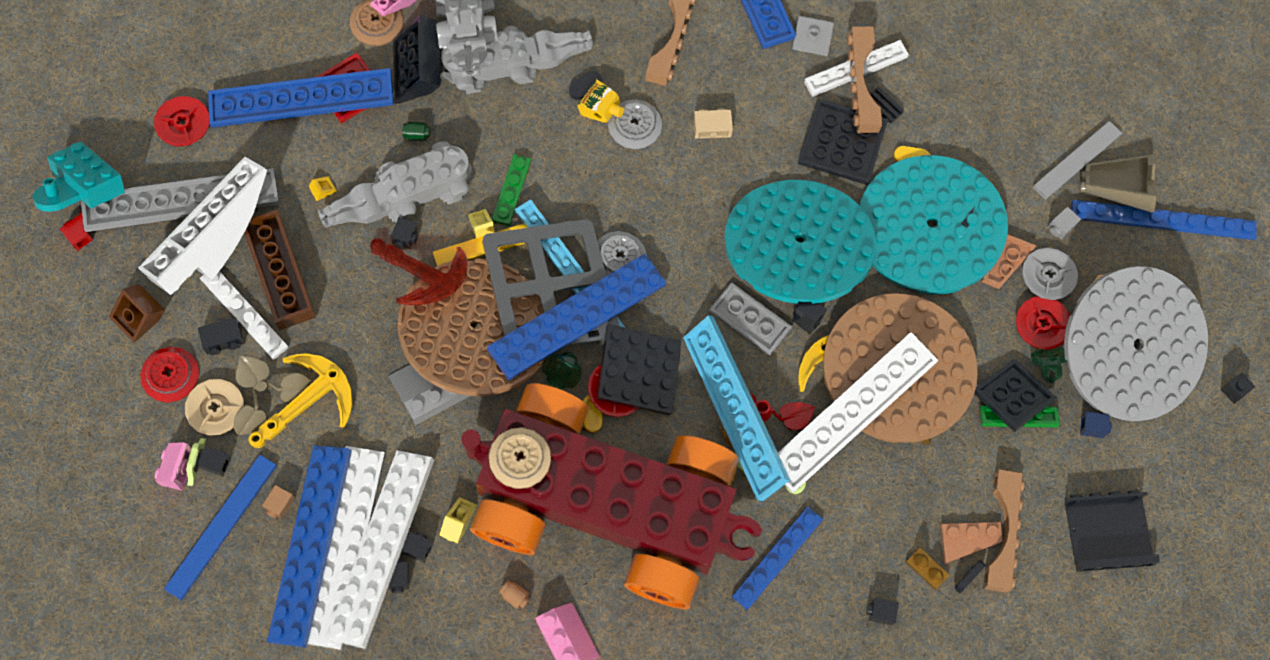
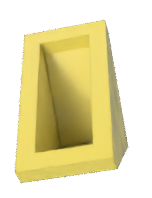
[468,209,494,238]

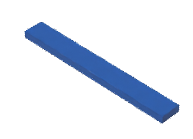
[164,455,277,601]

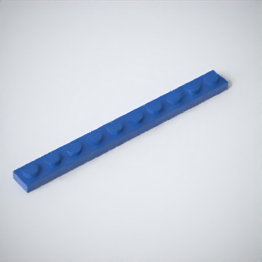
[1071,200,1257,240]

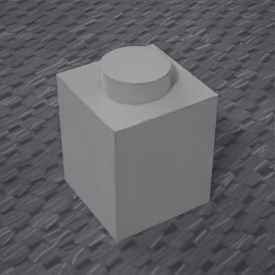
[1048,207,1081,240]

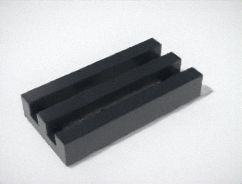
[870,86,904,124]

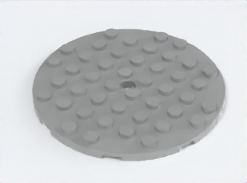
[1064,266,1208,421]

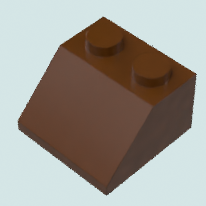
[109,284,165,342]

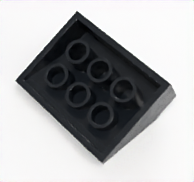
[393,15,442,104]

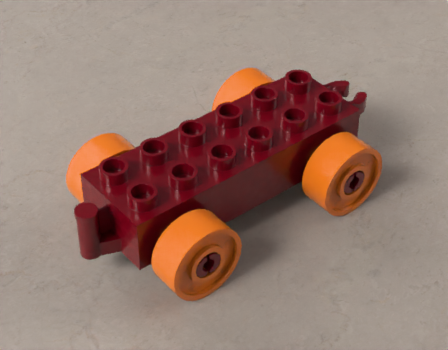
[461,383,762,609]

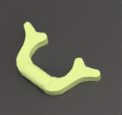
[187,438,206,486]

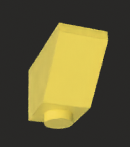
[440,497,477,543]

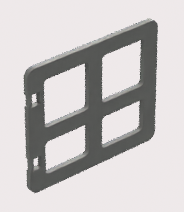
[482,219,619,346]

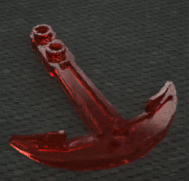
[370,238,468,305]

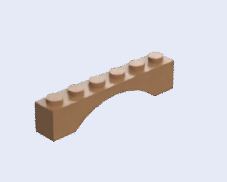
[645,0,695,86]
[847,26,882,133]
[983,469,1025,593]

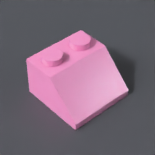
[155,442,191,491]

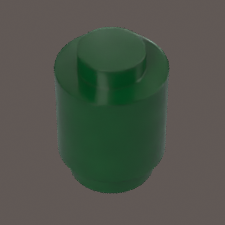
[402,122,430,141]

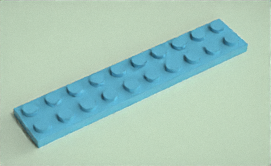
[683,315,790,501]

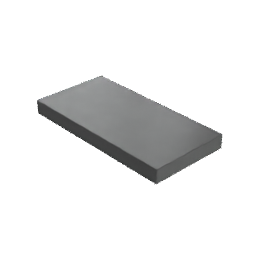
[709,282,793,356]

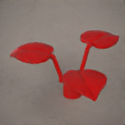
[750,393,815,446]

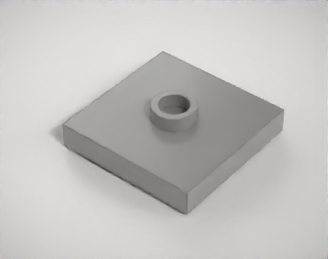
[792,16,834,56]

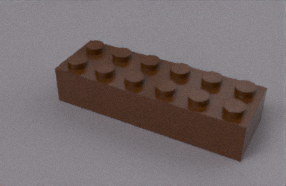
[244,210,316,330]

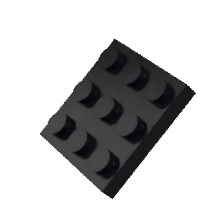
[974,359,1057,432]

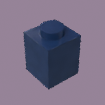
[1080,412,1112,438]

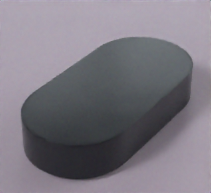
[569,71,601,100]
[954,560,986,594]

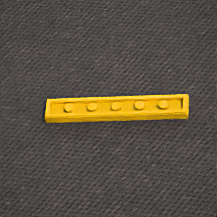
[433,224,527,266]

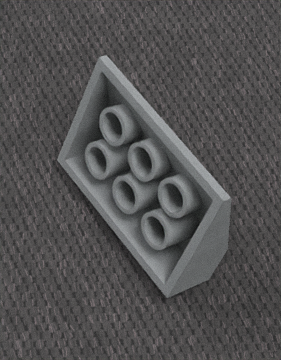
[388,364,470,425]

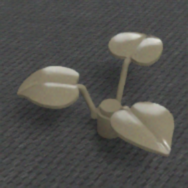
[234,355,312,435]

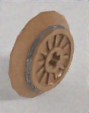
[349,0,403,46]

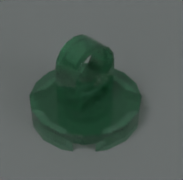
[1031,348,1067,383]
[543,352,582,390]

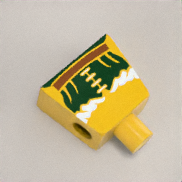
[577,79,624,123]

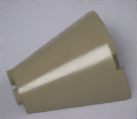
[1081,155,1156,212]

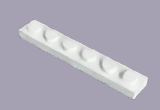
[804,40,909,97]
[200,271,289,360]

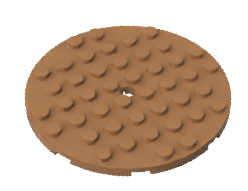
[398,259,546,396]
[823,293,977,443]

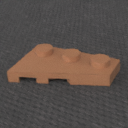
[982,234,1036,289]
[940,522,1003,564]

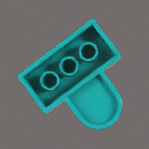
[32,142,125,212]

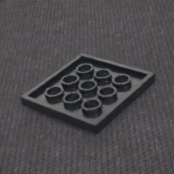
[798,98,888,185]
[596,324,681,415]

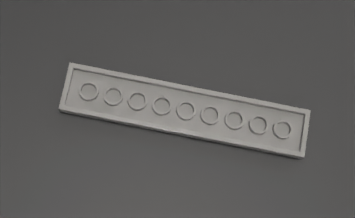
[81,168,279,232]

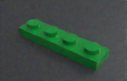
[492,154,531,226]
[979,406,1060,428]

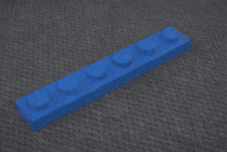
[732,507,823,610]

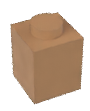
[262,485,295,519]

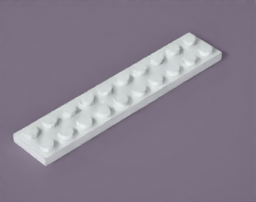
[778,332,938,493]
[308,446,385,650]
[326,451,434,649]

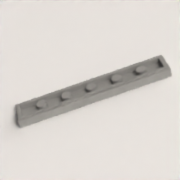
[1033,121,1122,200]

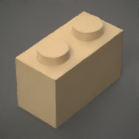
[693,108,733,139]

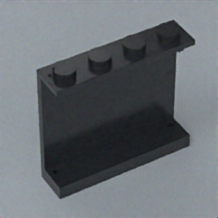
[1064,490,1160,572]

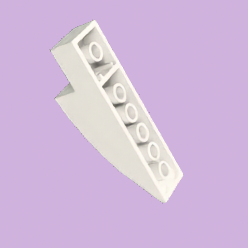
[138,157,267,295]

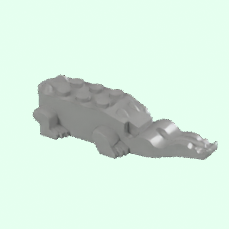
[435,0,498,78]
[441,26,593,94]
[318,141,472,227]

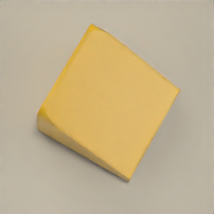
[309,176,337,201]

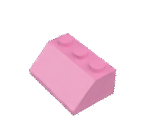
[535,603,600,660]

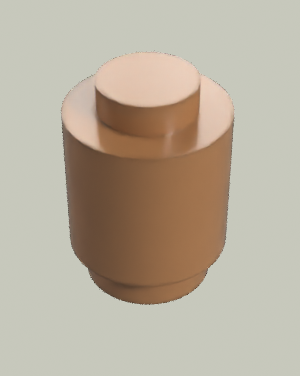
[499,580,530,610]

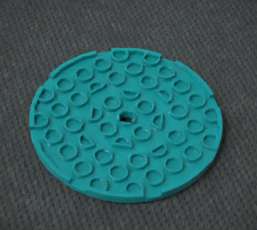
[859,155,1008,294]
[725,180,876,304]

